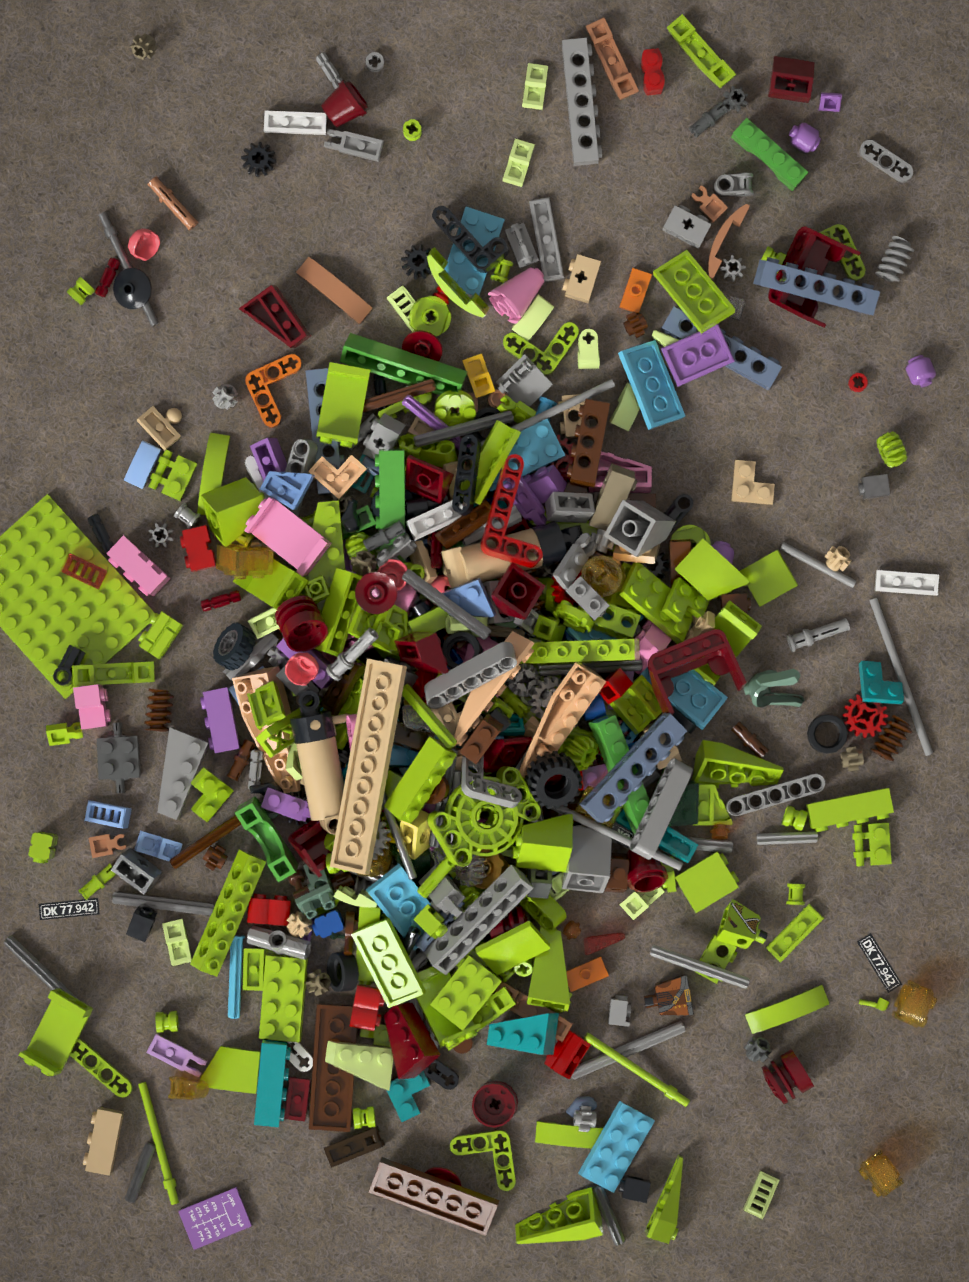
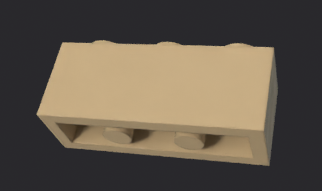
[83,1107,124,1176]

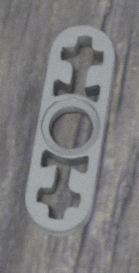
[859,140,913,183]

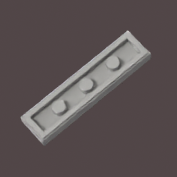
[529,197,564,282]

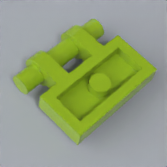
[148,450,198,502]
[852,823,892,866]

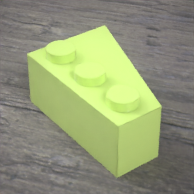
[325,1041,394,1091]

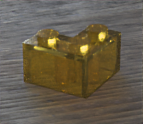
[216,544,274,579]

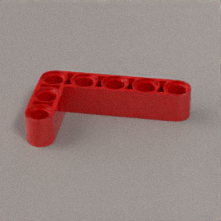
[481,454,543,568]

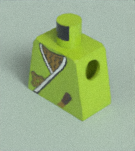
[716,899,768,949]

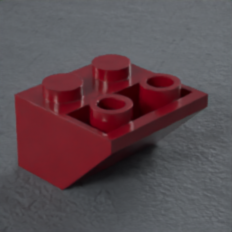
[768,56,815,103]
[395,632,449,674]

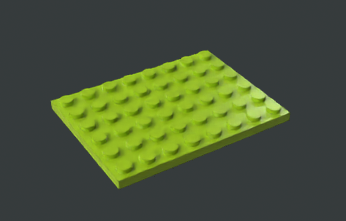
[0,494,156,699]

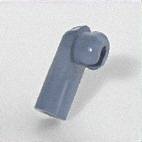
[565,1096,597,1118]

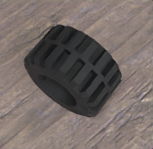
[525,751,582,809]

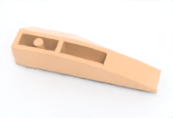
[454,631,534,748]
[519,662,606,778]
[232,666,300,793]

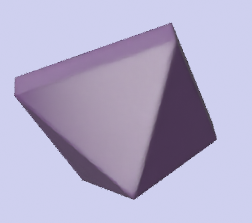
[819,92,842,112]

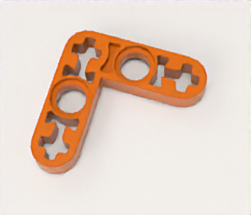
[245,354,302,428]

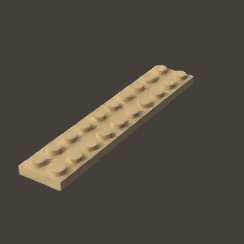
[330,659,407,875]

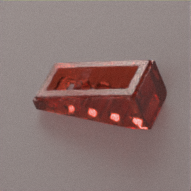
[60,553,107,590]
[583,932,625,955]

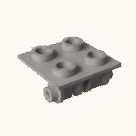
[496,354,553,407]

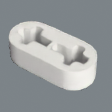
[288,1042,313,1072]

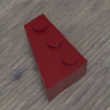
[239,285,311,348]
[384,1003,441,1079]

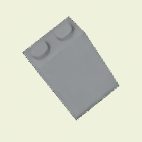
[604,500,676,557]
[562,825,612,893]

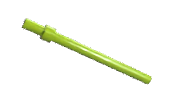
[583,1032,690,1107]
[138,1082,179,1205]

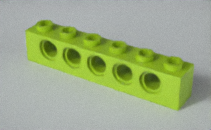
[520,639,640,664]
[190,849,266,977]

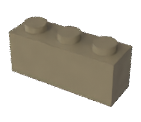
[589,463,637,531]

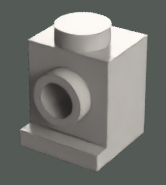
[608,995,631,1027]

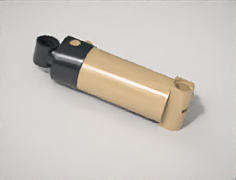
[441,521,583,589]
[290,689,349,835]

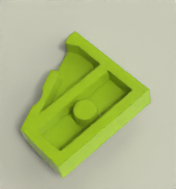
[692,783,733,825]

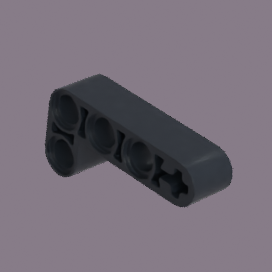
[432,206,509,273]

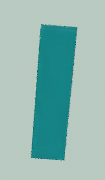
[614,807,698,863]

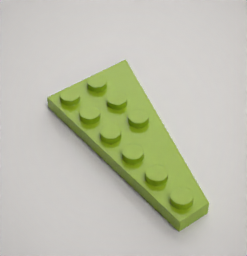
[303,500,345,615]

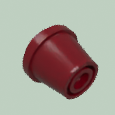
[321,80,368,127]
[627,850,668,892]

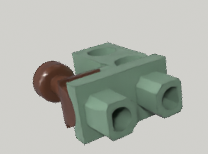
[288,864,337,919]

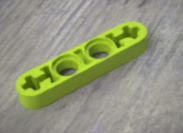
[70,1038,133,1098]

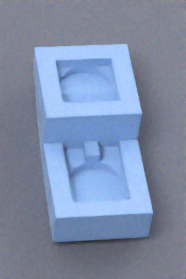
[124,440,161,489]
[134,830,183,861]

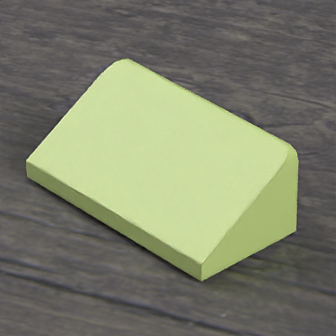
[248,607,279,639]

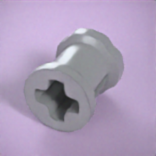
[174,502,201,529]

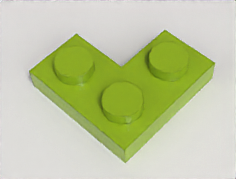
[662,577,710,623]
[191,767,234,822]

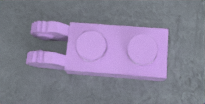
[146,1033,207,1077]

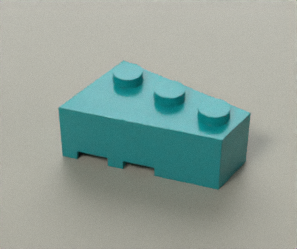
[487,1013,559,1055]

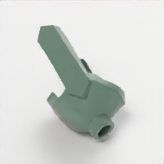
[744,668,805,707]

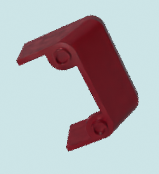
[768,226,861,328]
[648,629,747,716]
[288,819,387,877]

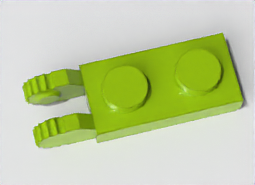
[378,392,433,419]

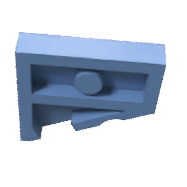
[260,471,315,510]
[442,578,496,617]

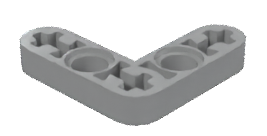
[461,755,522,808]

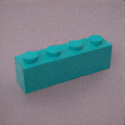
[254,1039,291,1127]

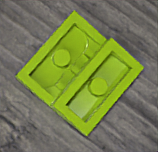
[739,550,798,607]
[610,674,662,735]
[243,948,288,991]

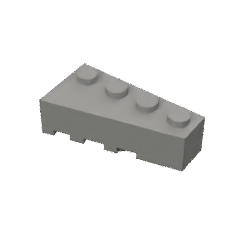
[157,727,209,820]

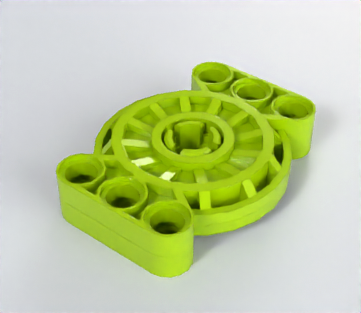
[427,766,541,867]

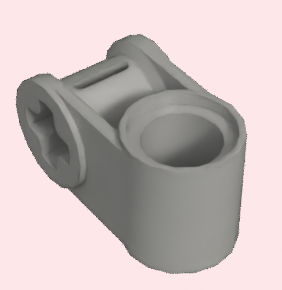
[714,173,754,197]

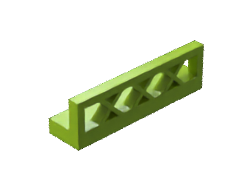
[460,420,521,505]
[256,696,322,758]

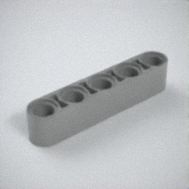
[280,439,318,516]
[424,642,517,709]
[630,758,693,860]
[725,774,825,816]

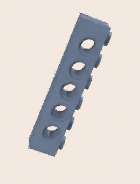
[753,257,880,316]
[661,306,782,390]
[305,368,345,495]
[580,713,687,823]

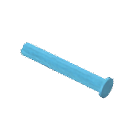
[228,935,245,1019]

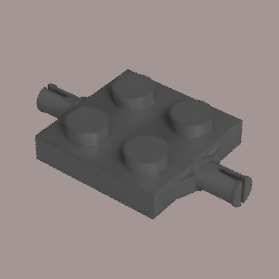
[97,723,141,793]

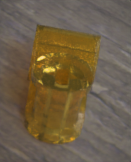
[168,1076,209,1100]

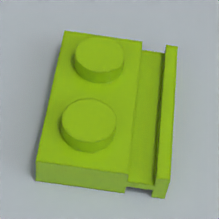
[247,681,286,730]

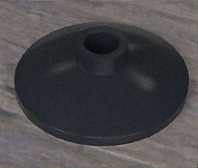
[113,268,152,309]

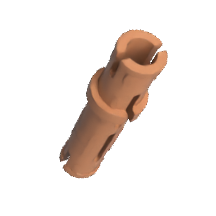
[147,176,198,231]

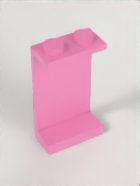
[244,497,332,577]

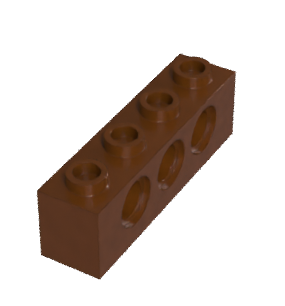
[567,399,610,488]

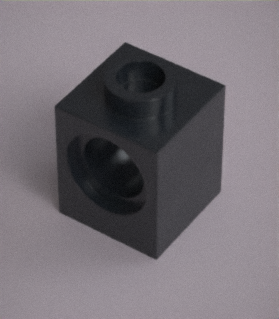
[126,906,157,942]
[618,1175,651,1203]

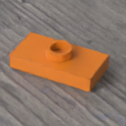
[619,268,652,314]
[566,956,609,992]

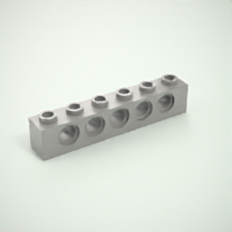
[562,38,602,166]
[424,864,533,975]

